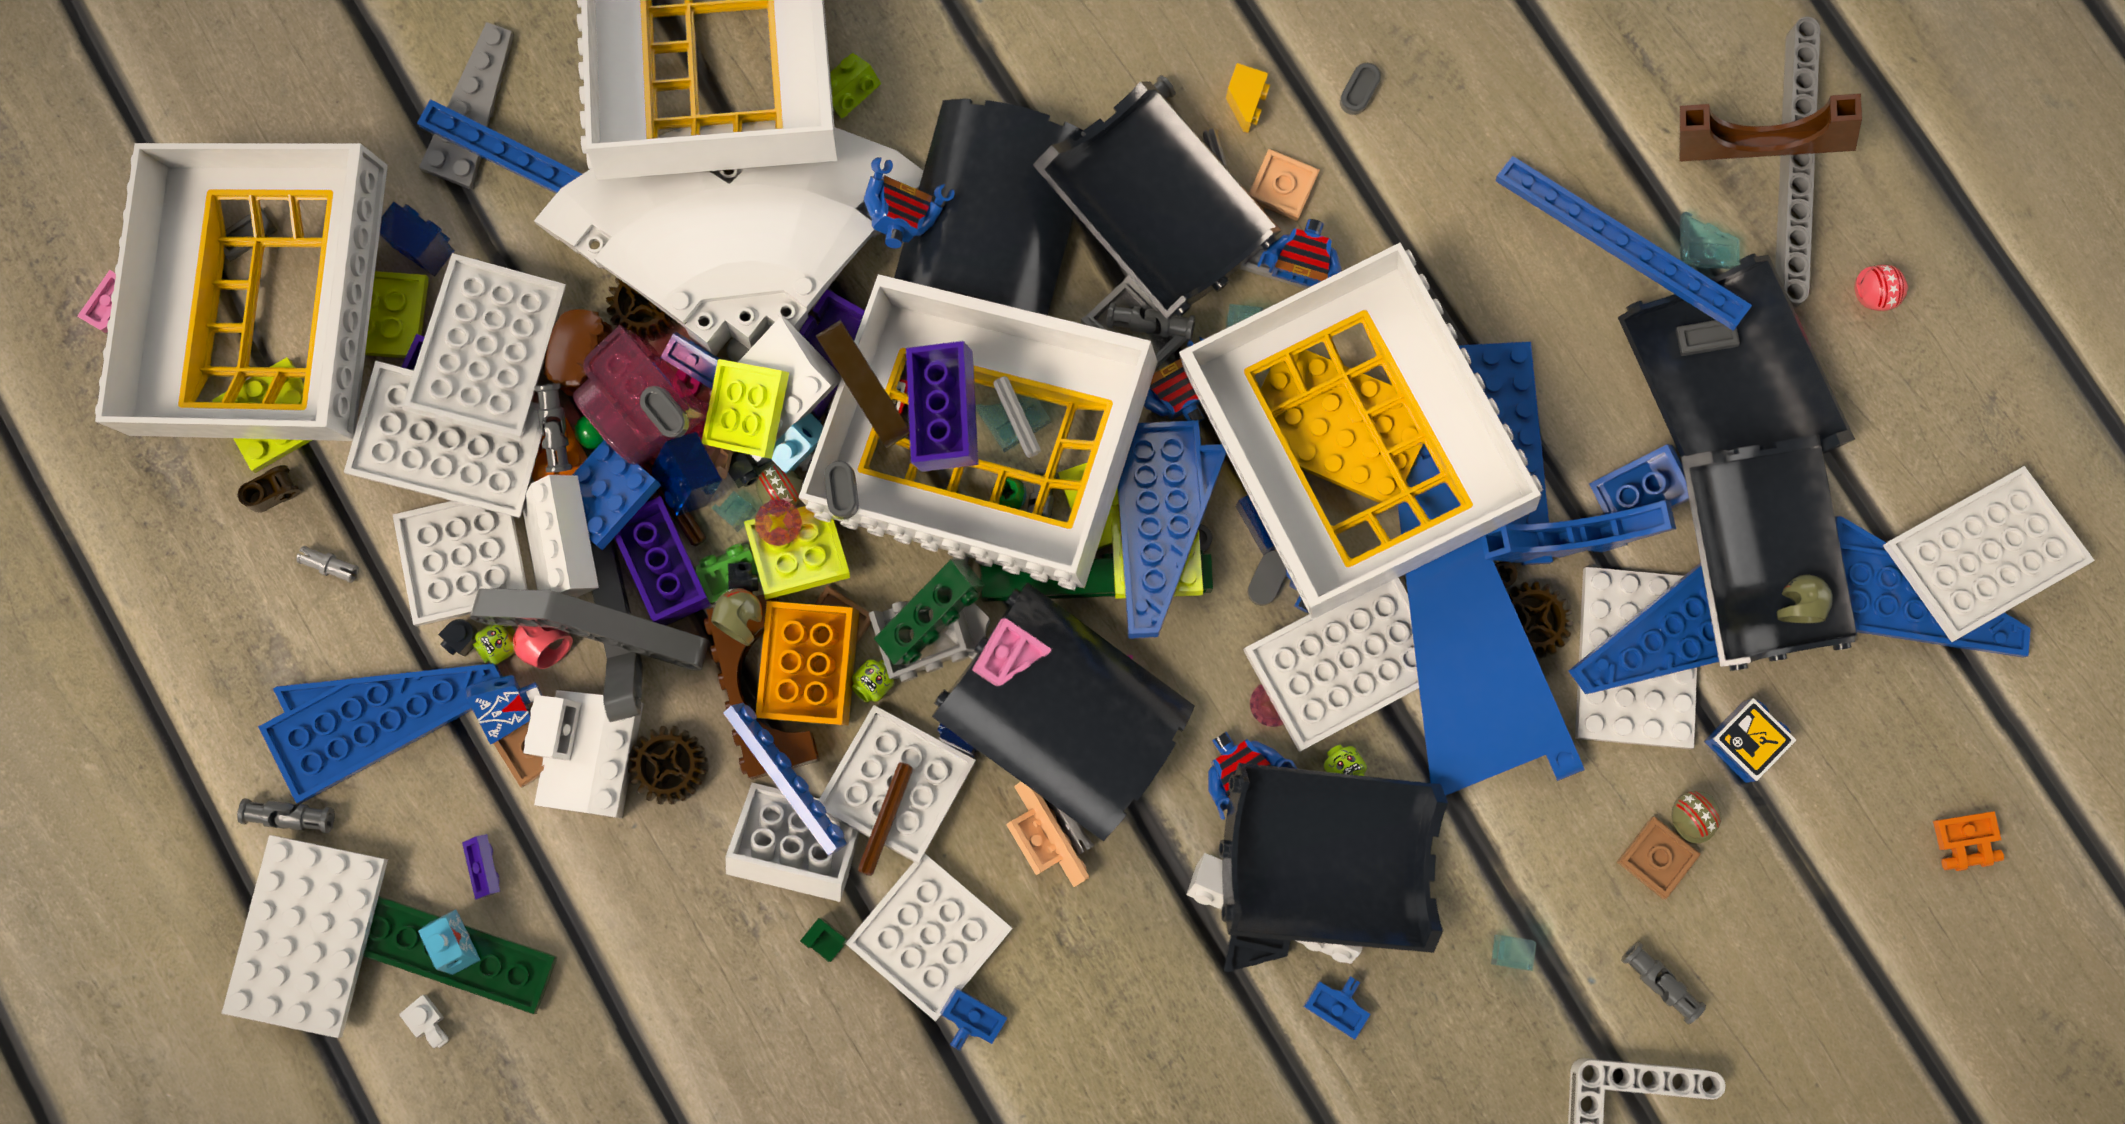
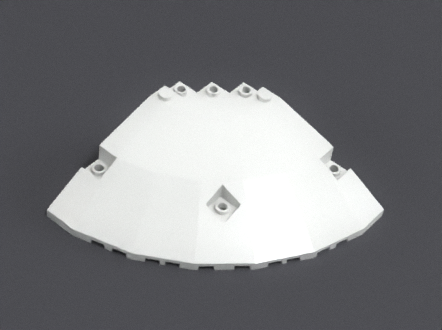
[534,120,923,356]

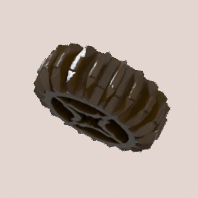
[606,277,676,342]
[1508,581,1573,659]
[628,726,708,805]

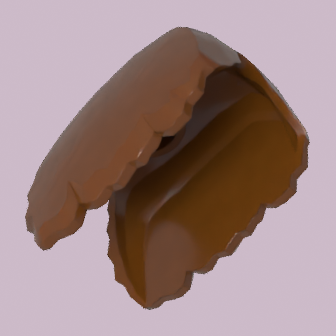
[543,309,620,400]

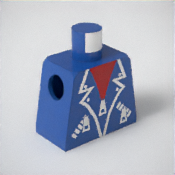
[466,675,542,744]

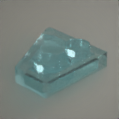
[1680,212,1740,269]
[976,397,1051,453]

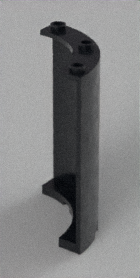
[1033,81,1282,319]
[894,99,1083,316]
[1618,253,1855,457]
[1681,435,1858,671]
[932,582,1195,841]
[1219,763,1448,953]

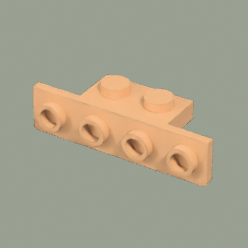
[1006,781,1089,887]

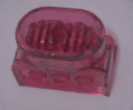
[573,325,708,467]

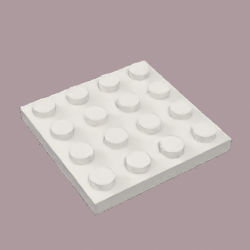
[393,501,528,626]
[818,705,976,864]
[845,854,1013,1021]

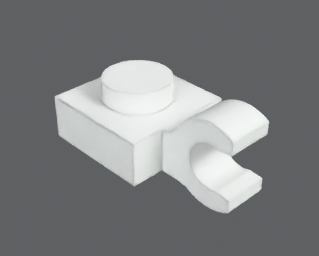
[399,995,449,1048]

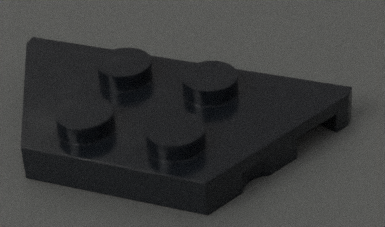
[1223,935,1291,972]

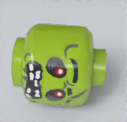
[473,625,515,665]
[851,659,895,703]
[1323,744,1367,776]

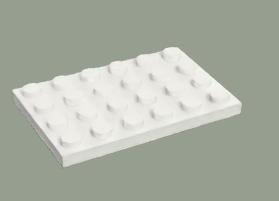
[403,253,566,440]
[344,361,548,518]
[1883,466,2095,642]
[1575,567,1697,749]
[1243,578,1419,752]
[222,835,388,1038]

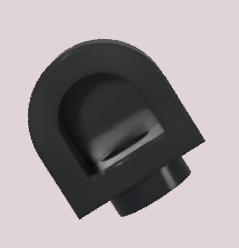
[728,452,758,488]
[728,562,758,593]
[438,619,479,656]

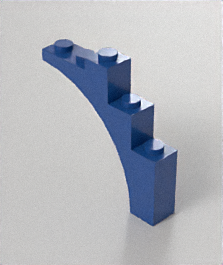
[1481,500,1676,563]

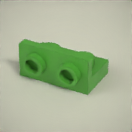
[696,543,760,603]

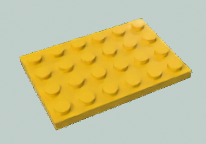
[1261,350,1423,509]

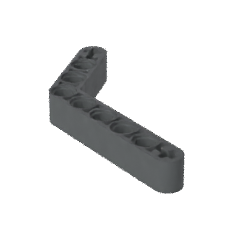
[590,538,643,723]
[470,588,709,670]

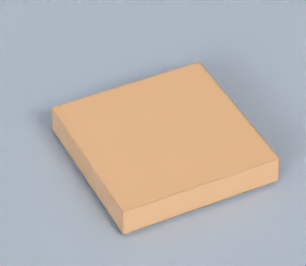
[1249,149,1320,221]

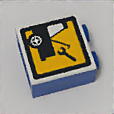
[1704,698,1796,783]

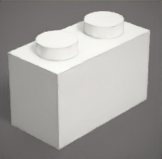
[523,695,581,761]

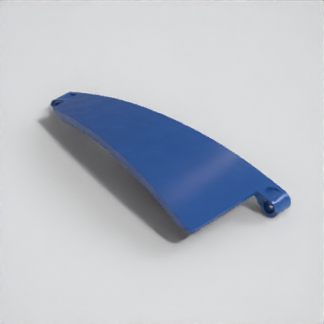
[1398,444,1585,796]

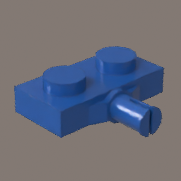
[1303,976,1370,1040]
[940,987,1007,1051]

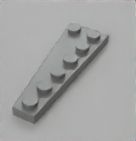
[419,22,514,190]

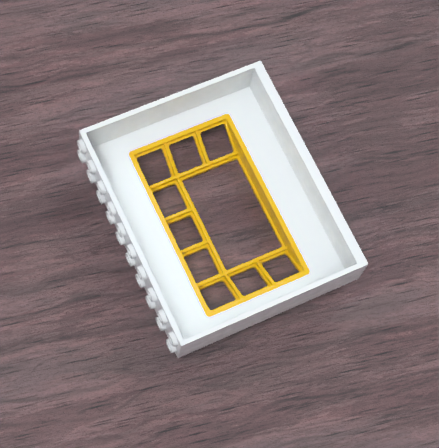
[577,0,837,180]
[95,143,388,441]
[1179,243,1543,619]
[798,274,1158,590]

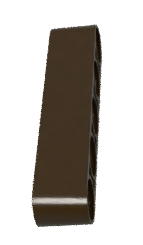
[816,320,910,448]

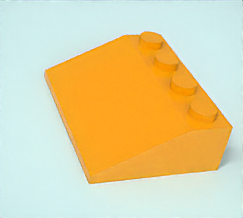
[756,601,859,726]

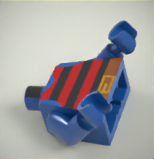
[864,157,955,248]
[1257,219,1342,287]
[1144,336,1205,423]
[1208,731,1297,820]

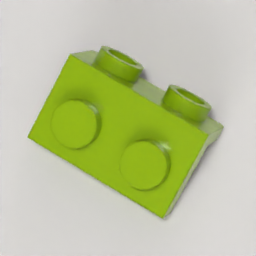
[830,52,881,118]

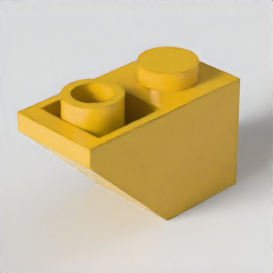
[1226,63,1270,133]

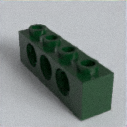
[874,559,985,665]

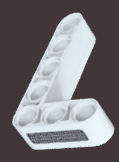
[1568,1058,1726,1124]

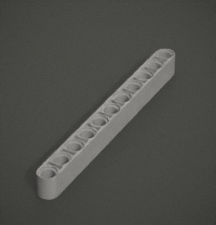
[1775,16,1820,309]

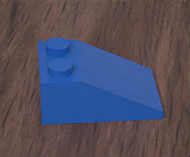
[1589,444,1689,514]

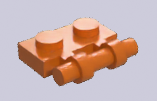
[1933,811,2004,871]

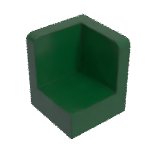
[800,917,849,962]

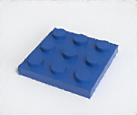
[572,437,661,550]

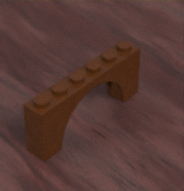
[1679,93,1862,162]
[704,594,820,780]

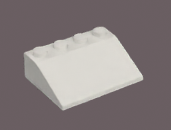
[709,315,841,462]
[522,475,599,598]
[534,690,643,819]
[726,783,860,902]

